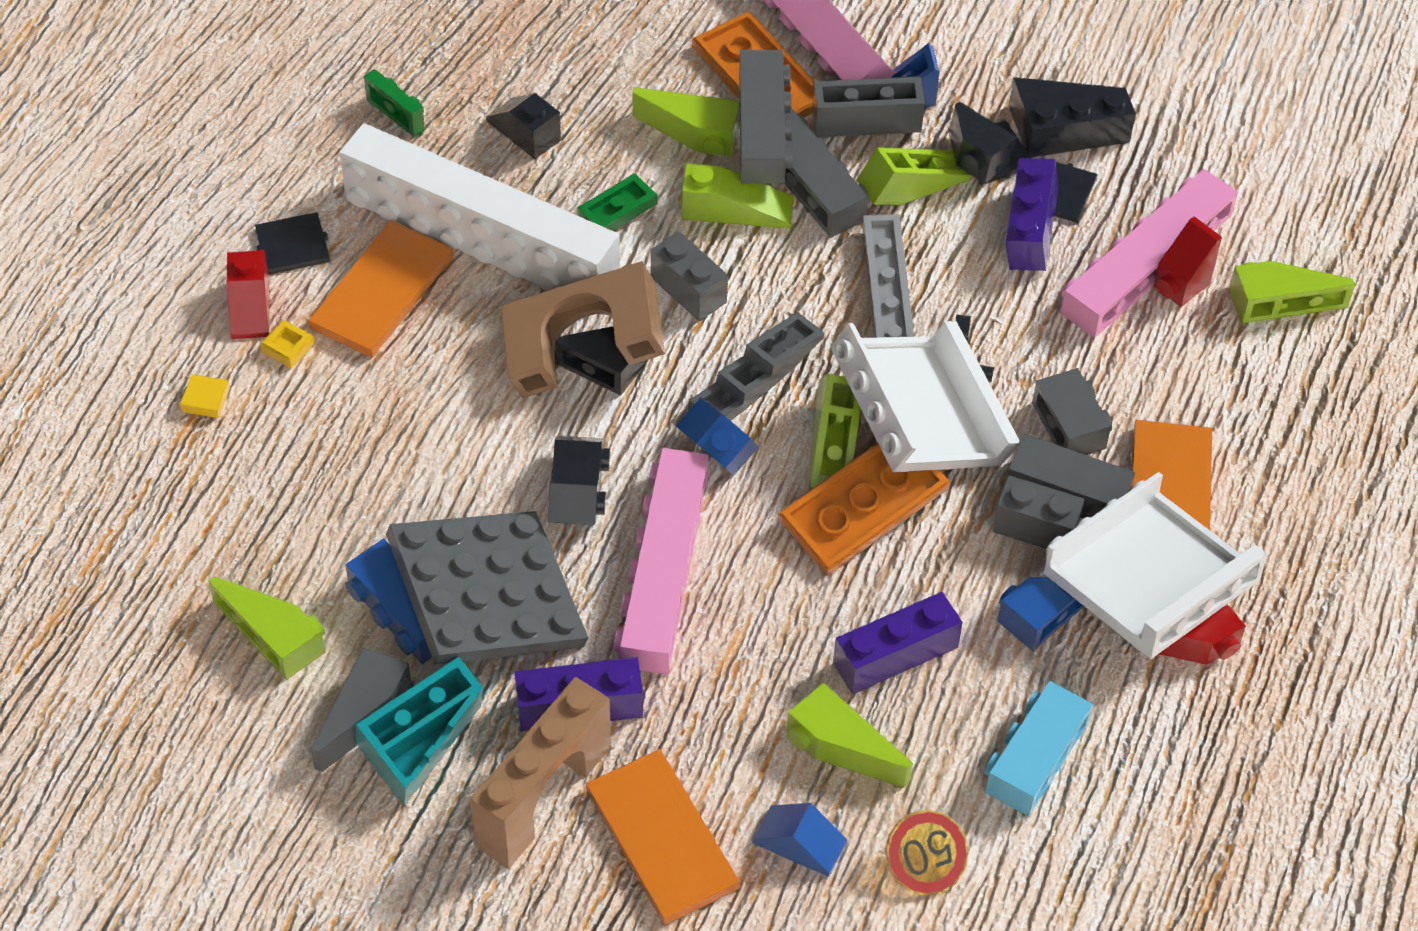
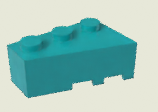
[355,657,483,807]

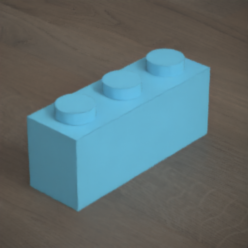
[984,681,1093,817]

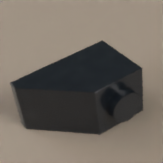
[486,93,561,159]
[949,101,1017,184]
[556,326,645,396]

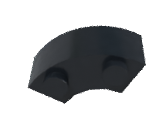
[548,436,611,525]

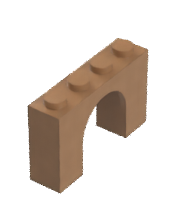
[501,261,665,398]
[470,677,611,869]

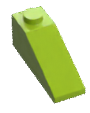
[633,87,740,156]
[856,147,973,205]
[682,163,794,229]
[1229,261,1356,323]
[809,373,861,489]
[208,576,325,680]
[786,683,913,788]

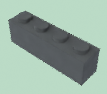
[739,50,793,183]
[784,108,869,238]

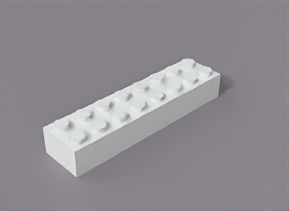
[340,123,620,291]

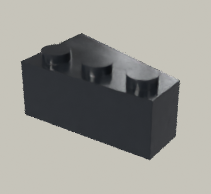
[1009,77,1136,158]

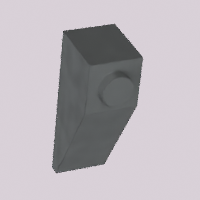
[311,648,414,772]

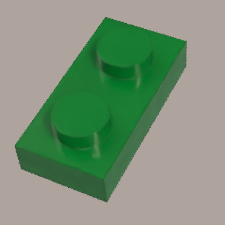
[364,69,425,138]
[577,173,657,231]

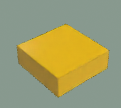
[260,319,315,369]
[180,374,230,418]

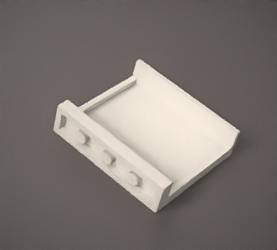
[830,321,1021,472]
[1044,472,1267,659]

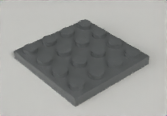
[386,511,588,665]

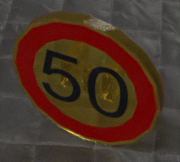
[885,809,969,896]

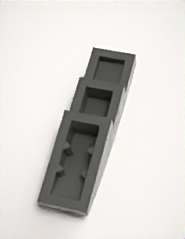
[687,312,825,421]

